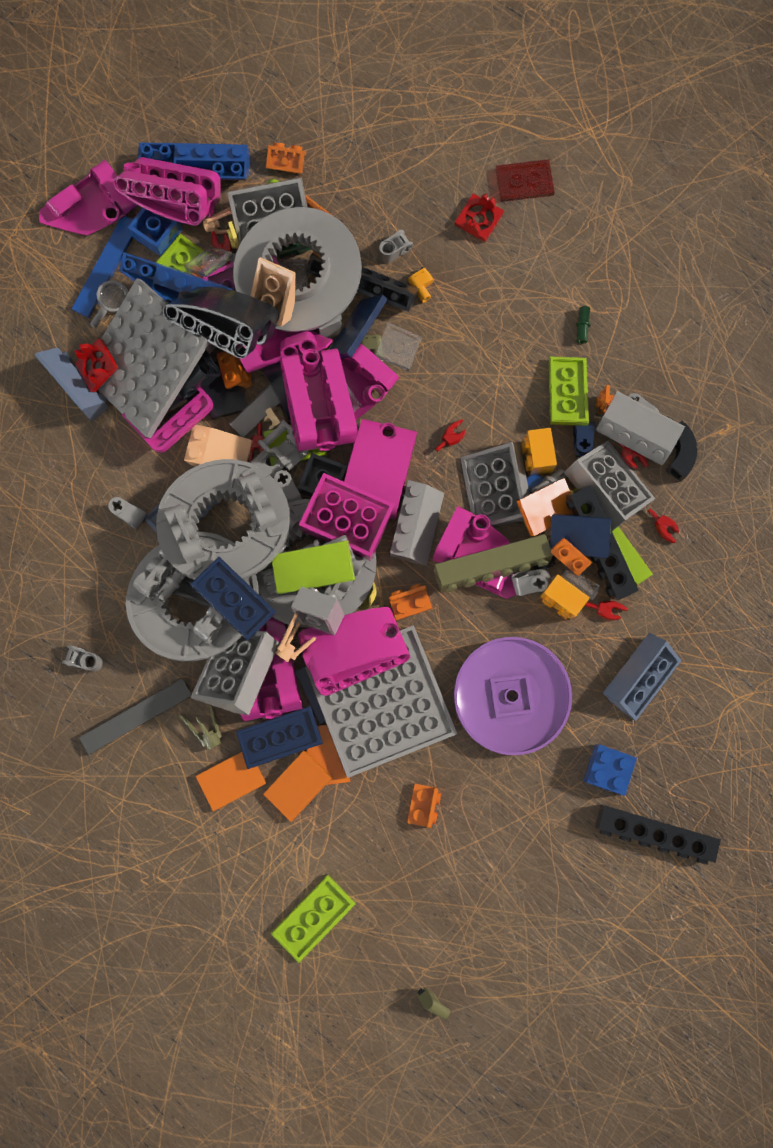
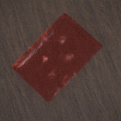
[495,159,555,202]

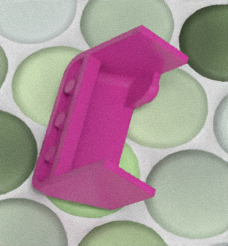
[122,387,213,453]

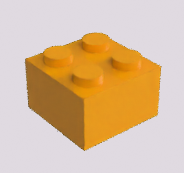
[521,428,557,476]
[540,574,590,620]

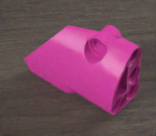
[39,159,138,236]
[240,329,333,373]
[341,343,399,420]
[432,506,516,599]

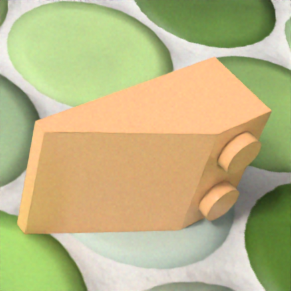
[250,257,295,327]
[184,425,253,466]

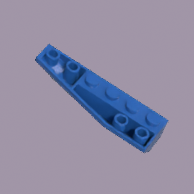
[138,142,251,180]
[119,252,234,301]

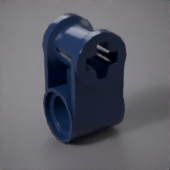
[573,421,595,458]

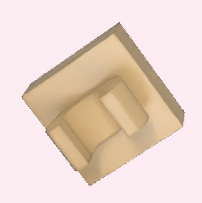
[264,407,290,429]

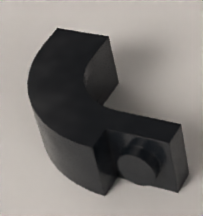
[261,362,290,420]
[666,416,697,482]

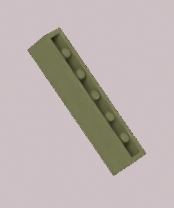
[433,534,553,592]

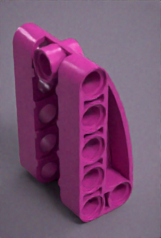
[113,157,220,225]
[280,348,357,452]
[344,419,417,520]
[298,607,411,696]
[240,617,302,721]

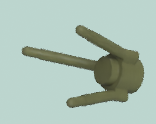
[180,705,222,750]

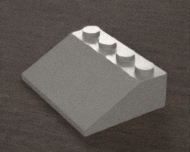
[227,177,307,245]
[564,441,655,531]
[460,442,530,528]
[191,631,279,715]

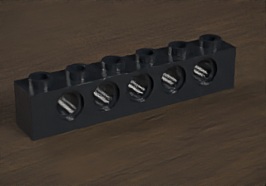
[306,252,419,312]
[566,485,639,601]
[595,805,721,865]

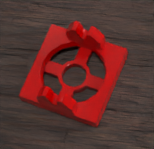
[454,193,504,242]
[74,338,119,393]

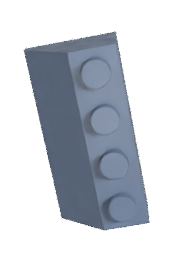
[35,347,109,422]
[603,632,682,721]

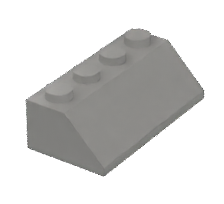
[596,391,685,466]
[390,480,444,566]

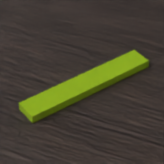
[573,488,653,585]

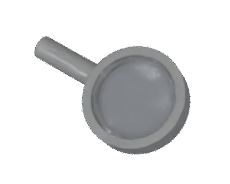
[90,280,128,328]

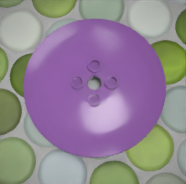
[454,637,572,755]

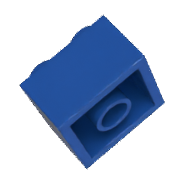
[127,208,183,257]
[583,744,637,796]

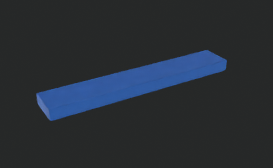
[72,216,133,319]

